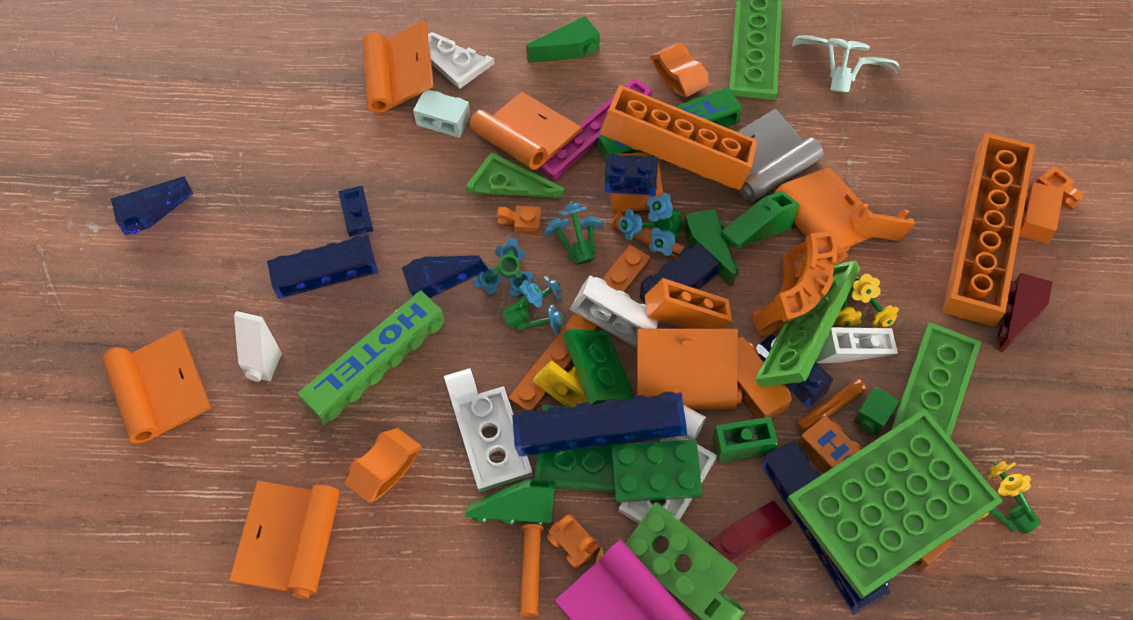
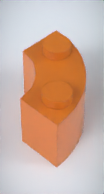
[650,43,710,97]
[344,428,423,503]

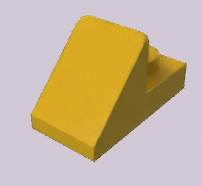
[533,360,588,408]

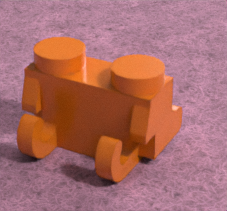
[546,514,603,569]

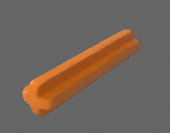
[798,378,866,433]

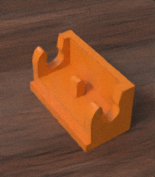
[851,203,915,241]

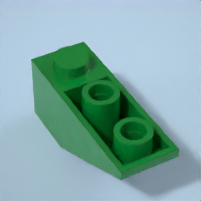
[721,191,800,248]
[683,209,739,286]
[465,479,555,526]

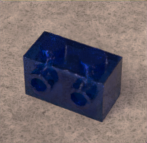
[605,154,659,196]

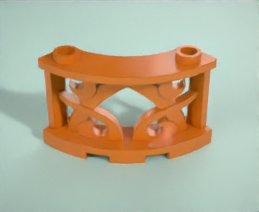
[751,230,837,337]

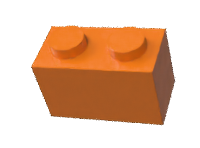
[1019,182,1064,244]

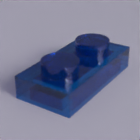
[338,185,374,237]

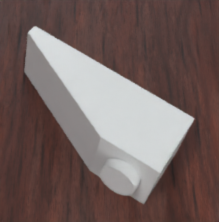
[234,311,282,382]
[815,327,898,363]

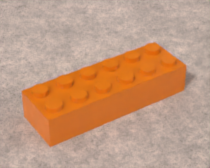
[599,84,758,191]

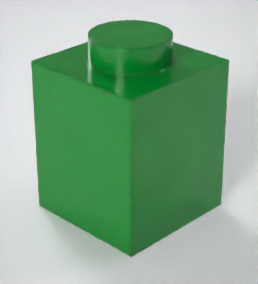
[853,386,899,437]

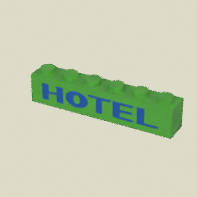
[297,290,445,425]

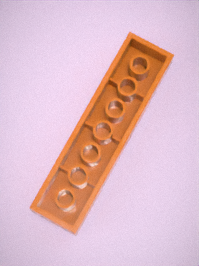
[942,133,1035,328]

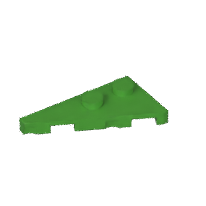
[466,152,564,198]

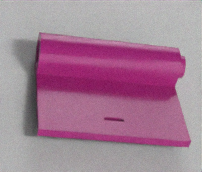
[554,540,693,620]

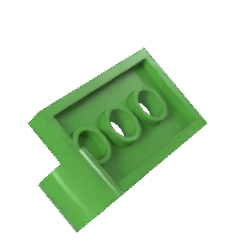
[625,502,746,620]

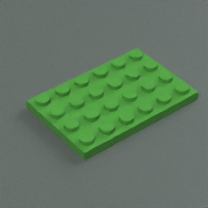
[787,409,1003,599]

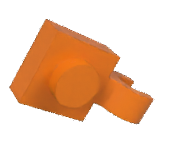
[1036,166,1084,210]
[497,205,541,233]

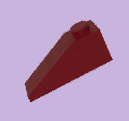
[709,500,792,566]

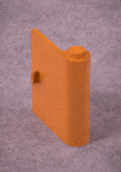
[362,20,434,113]
[470,92,582,170]
[773,167,872,264]
[636,328,742,410]
[102,329,212,444]
[229,480,341,599]

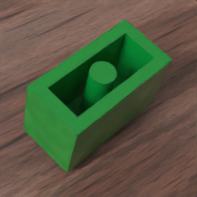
[712,417,778,464]

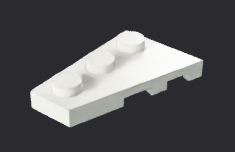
[428,32,494,89]

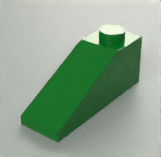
[526,16,600,63]

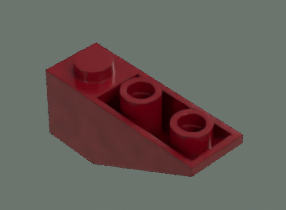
[997,273,1053,352]

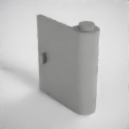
[738,108,824,202]

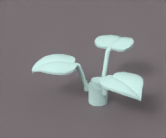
[792,35,899,93]

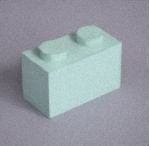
[413,90,471,138]

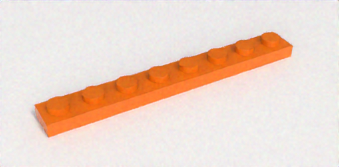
[508,244,651,416]

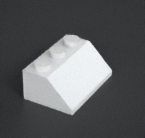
[569,276,658,348]

